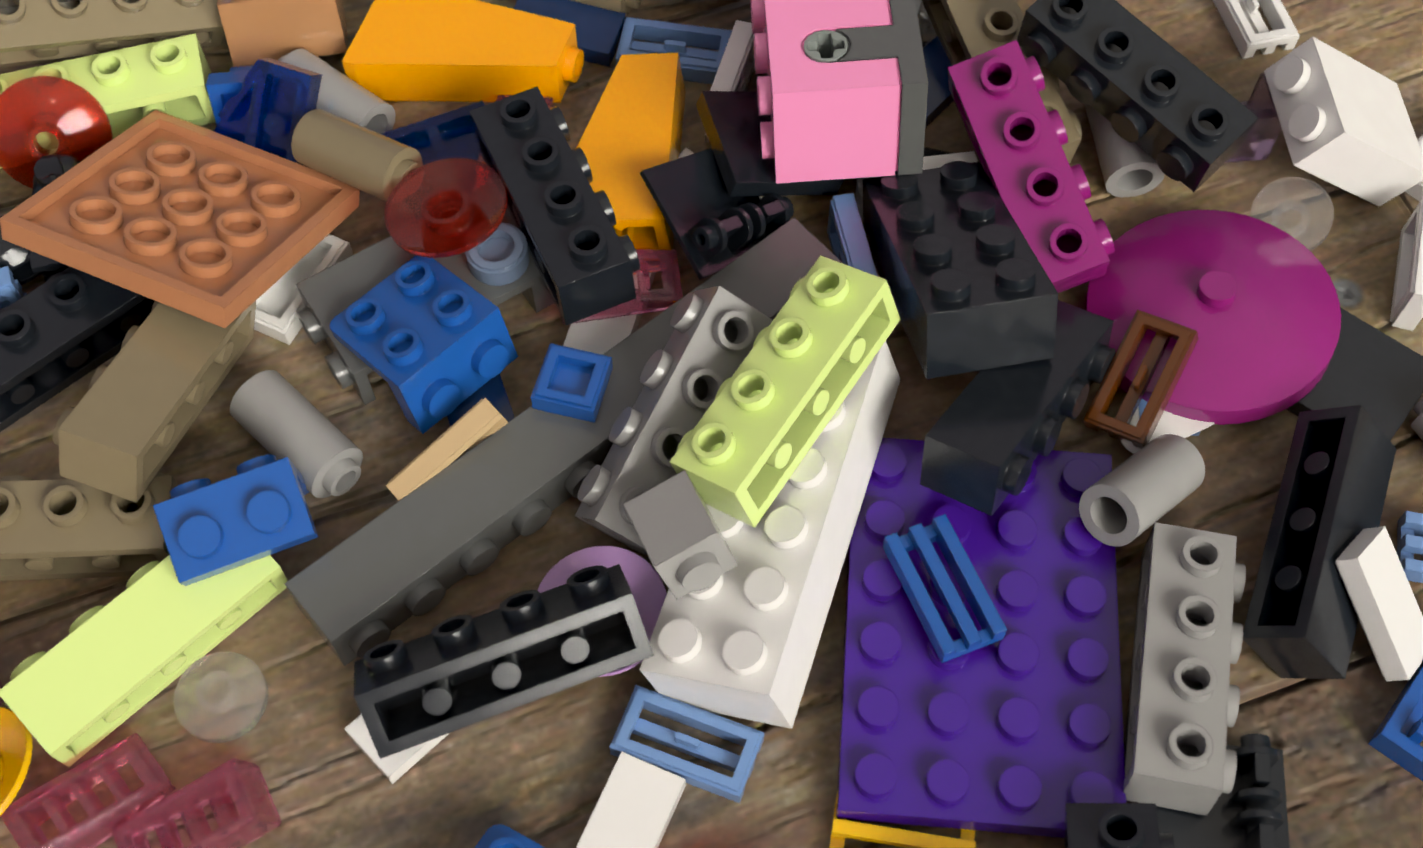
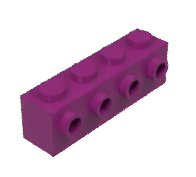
[948,40,1115,293]

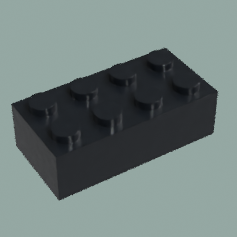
[862,161,1058,379]

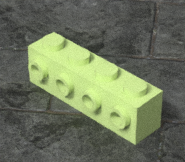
[0,33,216,169]
[670,255,901,528]
[0,555,288,767]

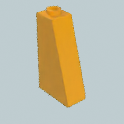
[342,0,584,103]
[576,53,686,256]

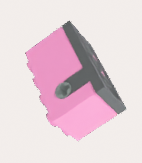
[750,0,928,184]

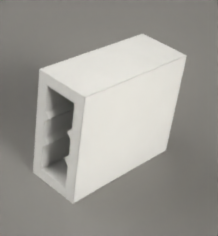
[1264,36,1423,206]

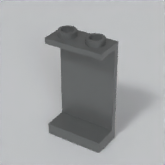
[296,185,555,405]

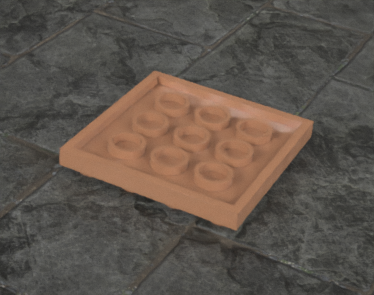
[0,110,360,328]

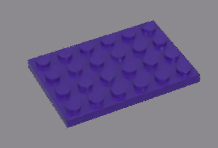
[836,438,1126,838]

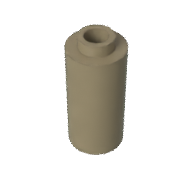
[291,109,424,205]

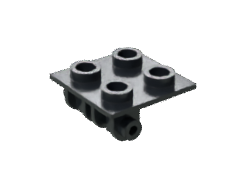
[640,148,794,280]
[1156,734,1290,848]

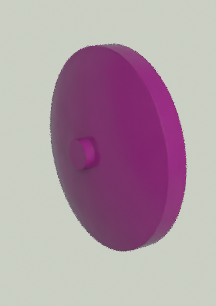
[1085,210,1341,425]

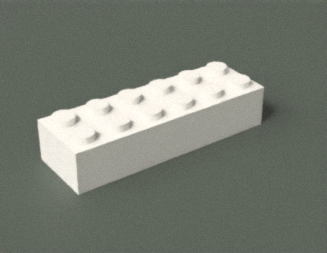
[639,341,901,729]

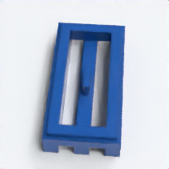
[882,514,1007,664]

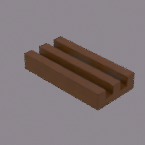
[1083,310,1199,449]

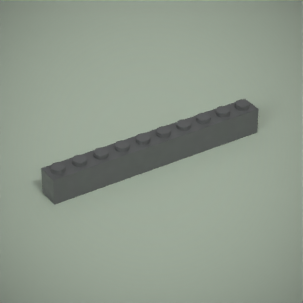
[284,218,844,666]

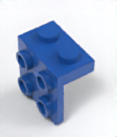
[329,254,518,434]
[153,455,318,586]

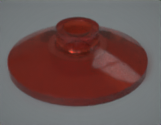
[0,76,113,189]
[384,158,508,258]

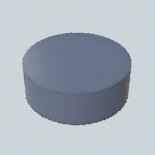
[465,222,530,286]

